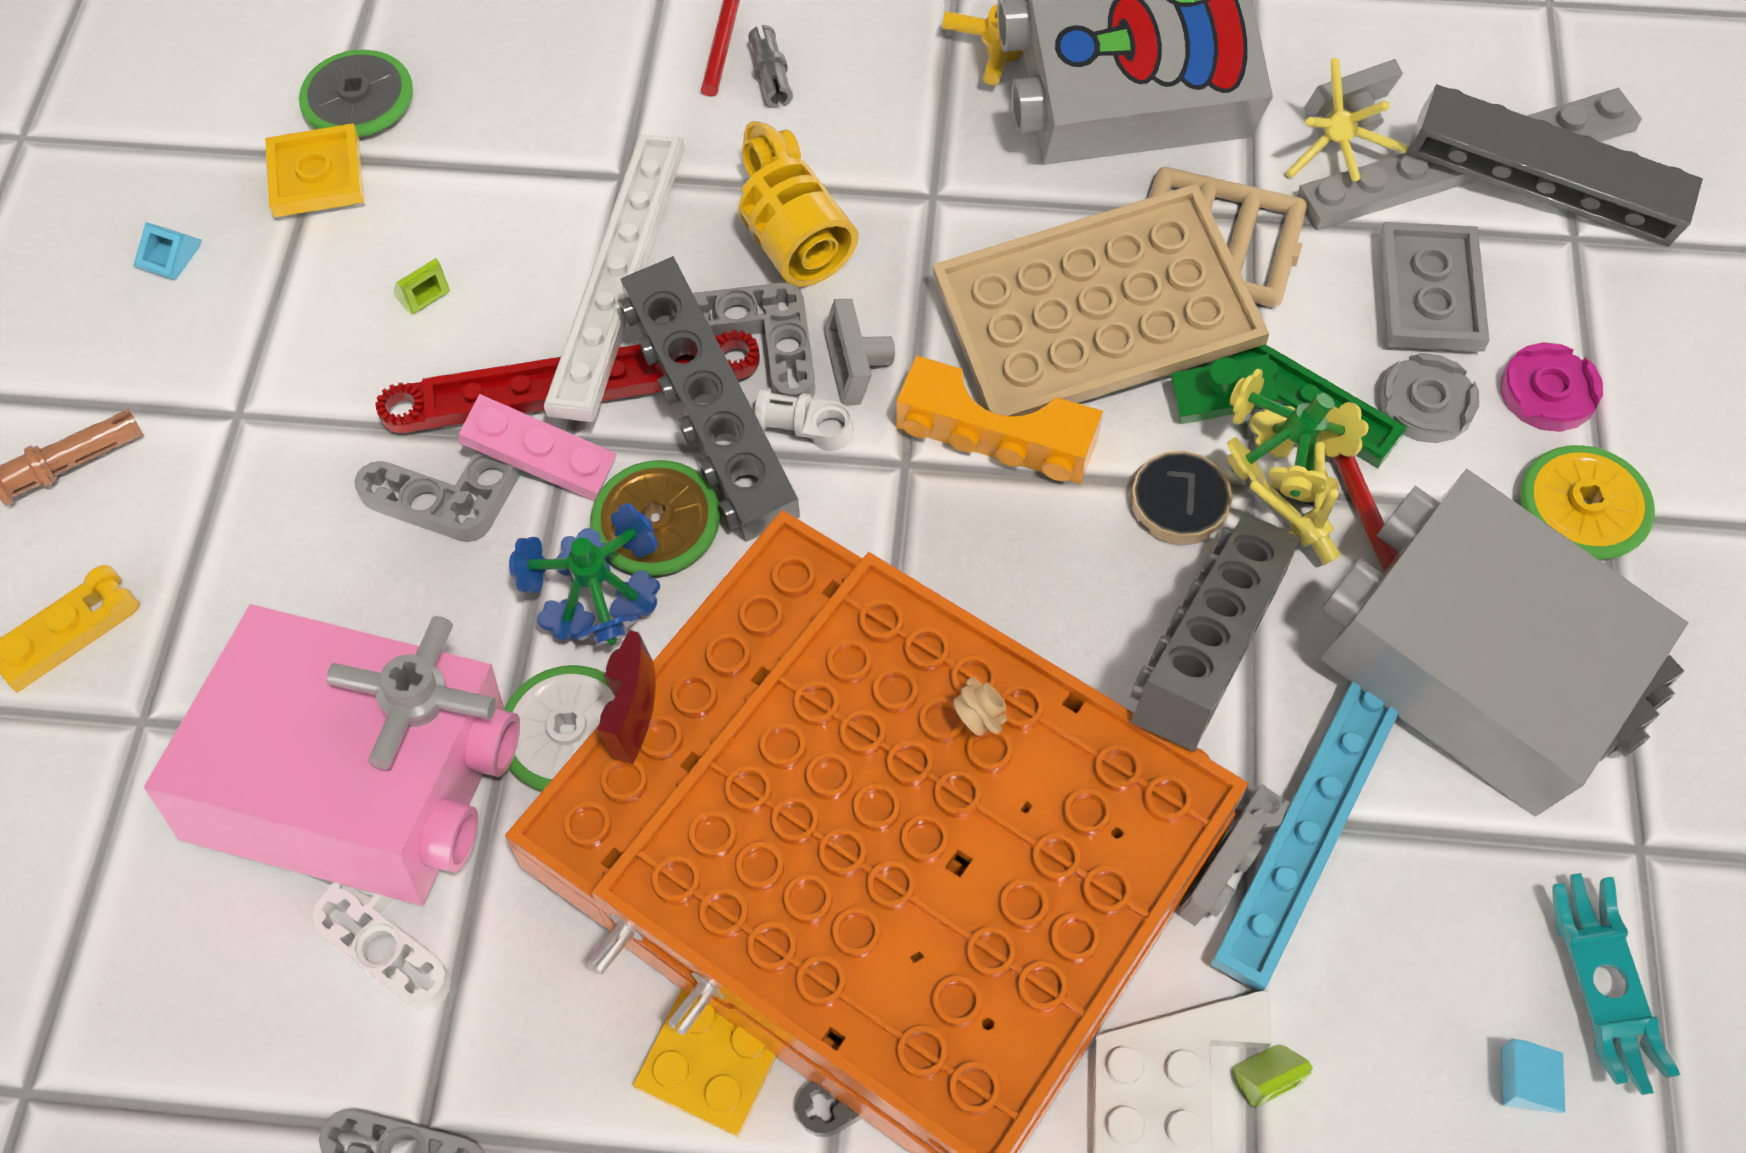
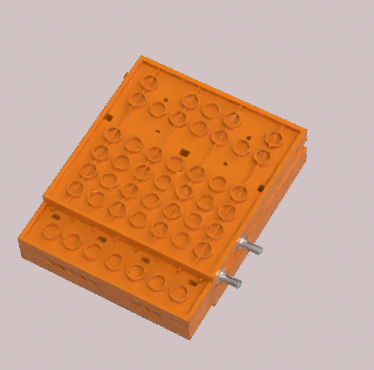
[505,509,1249,1153]

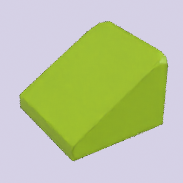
[394,258,450,315]
[1232,1044,1313,1108]

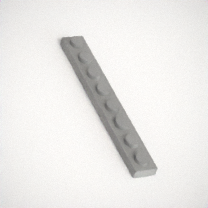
[1297,87,1642,230]

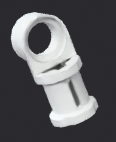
[755,387,854,451]

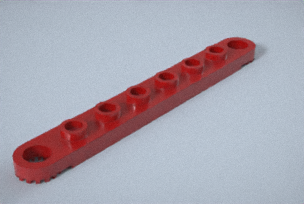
[375,330,760,433]

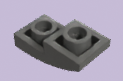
[1599,655,1684,762]

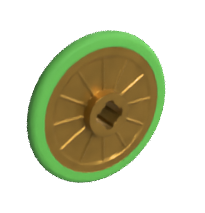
[590,460,720,576]

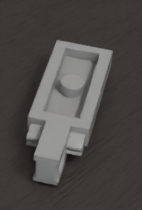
[1178,784,1290,926]

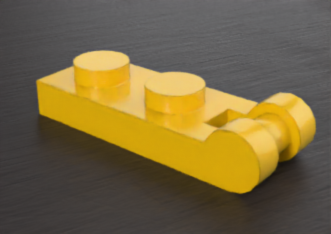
[0,565,139,693]

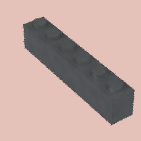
[1407,84,1703,247]

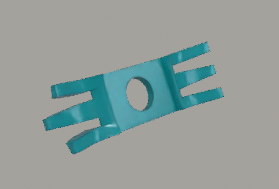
[1552,873,1680,1095]

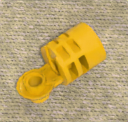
[738,121,858,287]

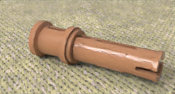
[0,408,144,506]

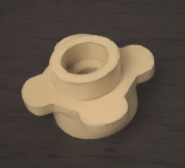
[954,677,1007,736]

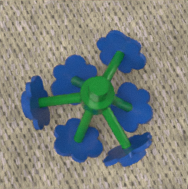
[509,503,660,645]

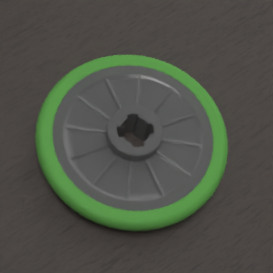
[299,49,413,137]

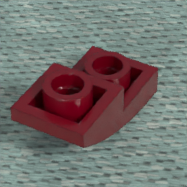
[597,630,656,764]

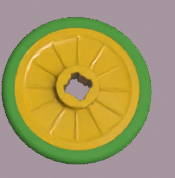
[1520,445,1655,560]

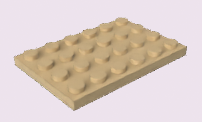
[932,184,1269,416]

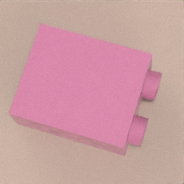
[144,604,520,906]

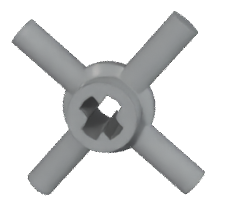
[327,616,496,770]

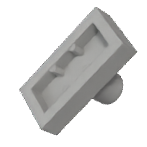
[1303,59,1403,131]
[824,299,895,405]

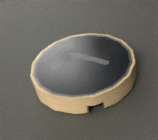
[1130,451,1232,545]

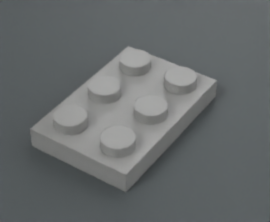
[1380,222,1490,352]

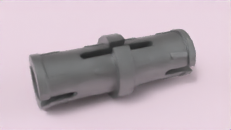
[748,25,793,108]

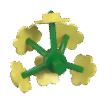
[1226,369,1368,502]

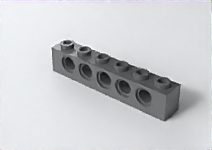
[618,256,800,542]
[1130,513,1301,752]

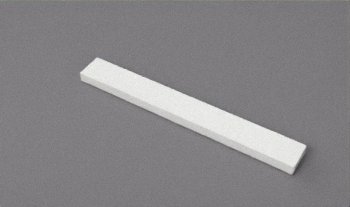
[544,134,684,422]

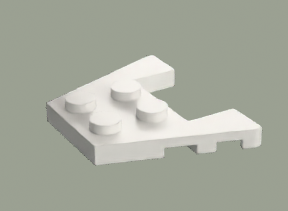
[1093,991,1272,1153]

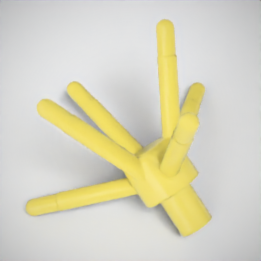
[1286,58,1409,182]
[1250,441,1341,565]

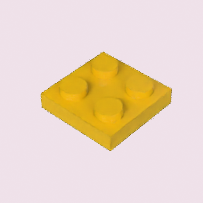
[265,123,365,217]
[633,988,777,1138]

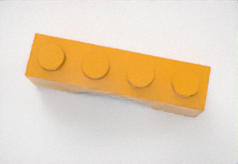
[896,355,1103,484]

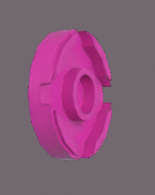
[1501,342,1603,432]

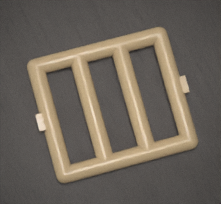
[1148,167,1307,307]

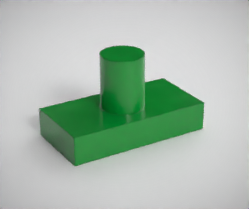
[1171,354,1278,424]

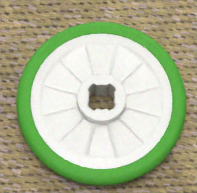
[504,665,615,791]

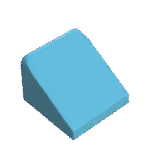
[133,222,202,280]
[1501,1039,1566,1114]

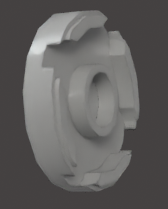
[1379,353,1479,443]

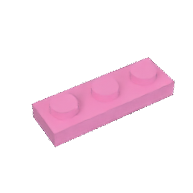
[458,394,617,501]

